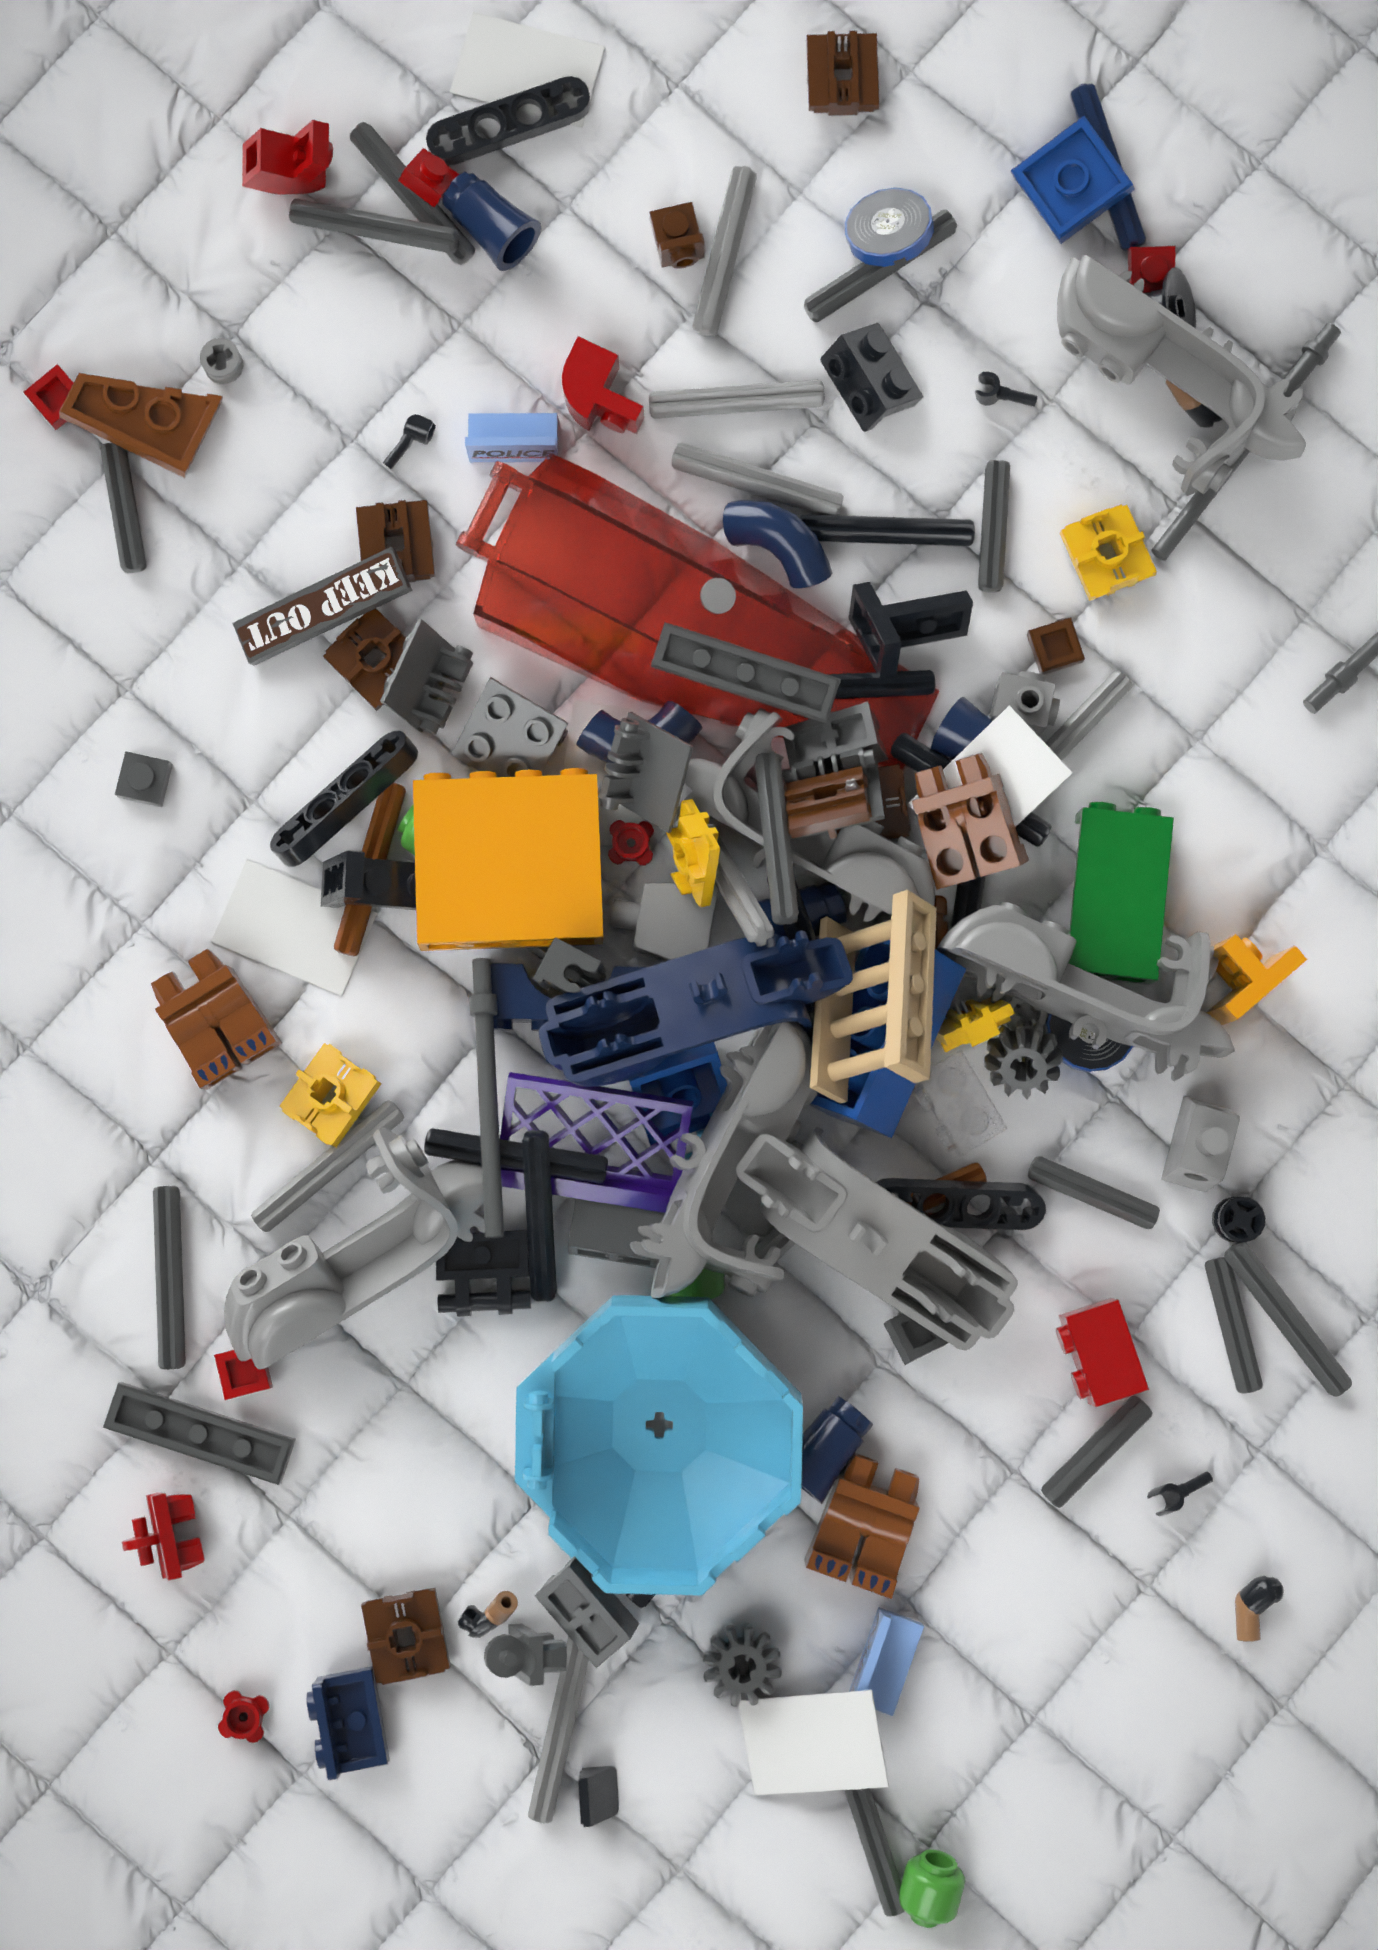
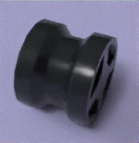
[1212,1196,1266,1243]

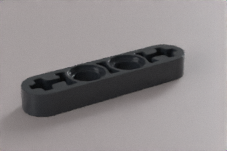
[426,76,590,166]
[270,730,418,867]
[876,1178,1046,1230]

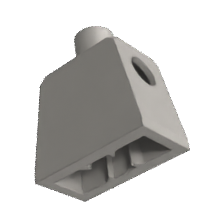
[610,883,718,962]
[1161,1096,1240,1192]

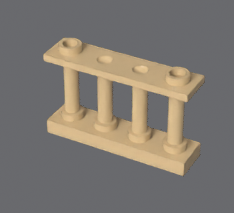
[810,890,937,1104]

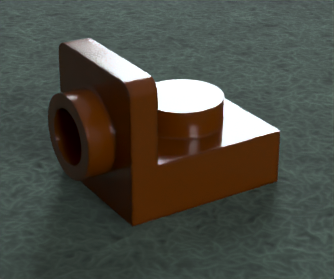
[649,202,705,269]

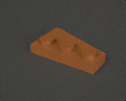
[59,373,223,478]

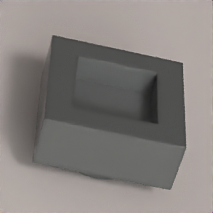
[114,751,173,807]
[884,1313,948,1365]

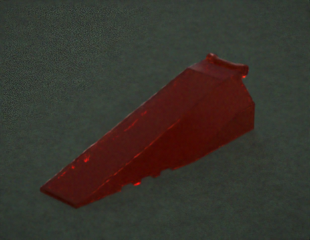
[455,453,939,769]

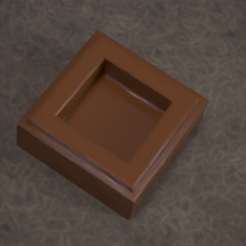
[1026,617,1085,675]

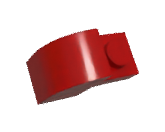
[242,120,333,194]
[562,336,644,434]

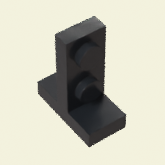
[848,582,973,679]
[320,851,416,910]

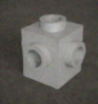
[989,671,1060,737]

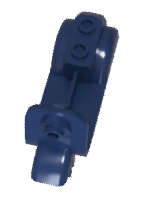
[539,931,853,1087]

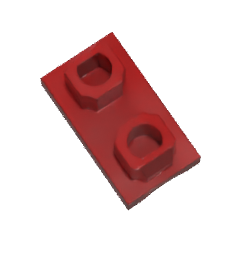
[122,1492,204,1581]

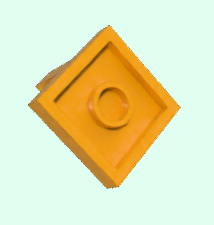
[1206,934,1308,1025]

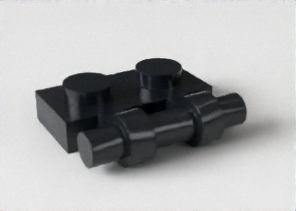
[436,1230,531,1317]

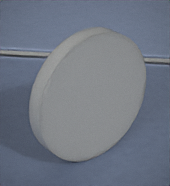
[700,578,736,614]

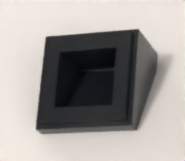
[578,1766,619,1827]

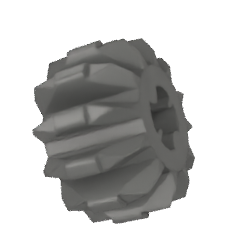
[984,1019,1063,1100]
[703,1623,782,1707]

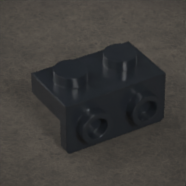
[820,322,924,432]

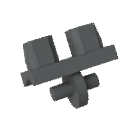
[484,1623,567,1686]

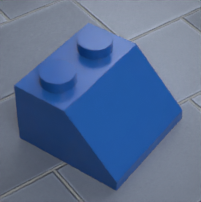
[629,1042,727,1146]

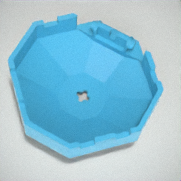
[515,1295,803,1596]

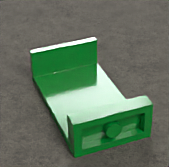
[1069,802,1174,985]

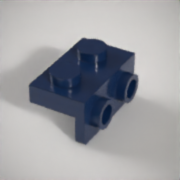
[306,1666,390,1781]

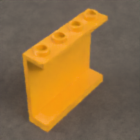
[413,768,603,951]

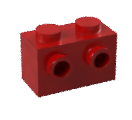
[1056,1298,1149,1407]

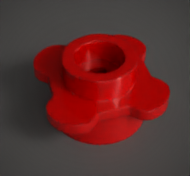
[608,820,654,866]
[218,1690,270,1743]

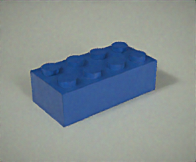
[809,940,966,1139]

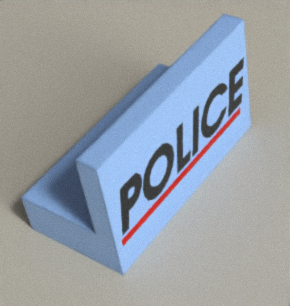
[465,413,558,462]
[849,1607,924,1716]

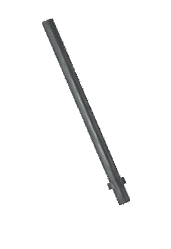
[1151,323,1341,561]

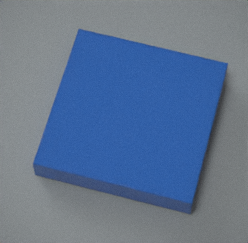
[1010,116,1135,244]

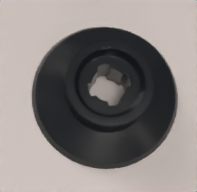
[1148,267,1196,328]

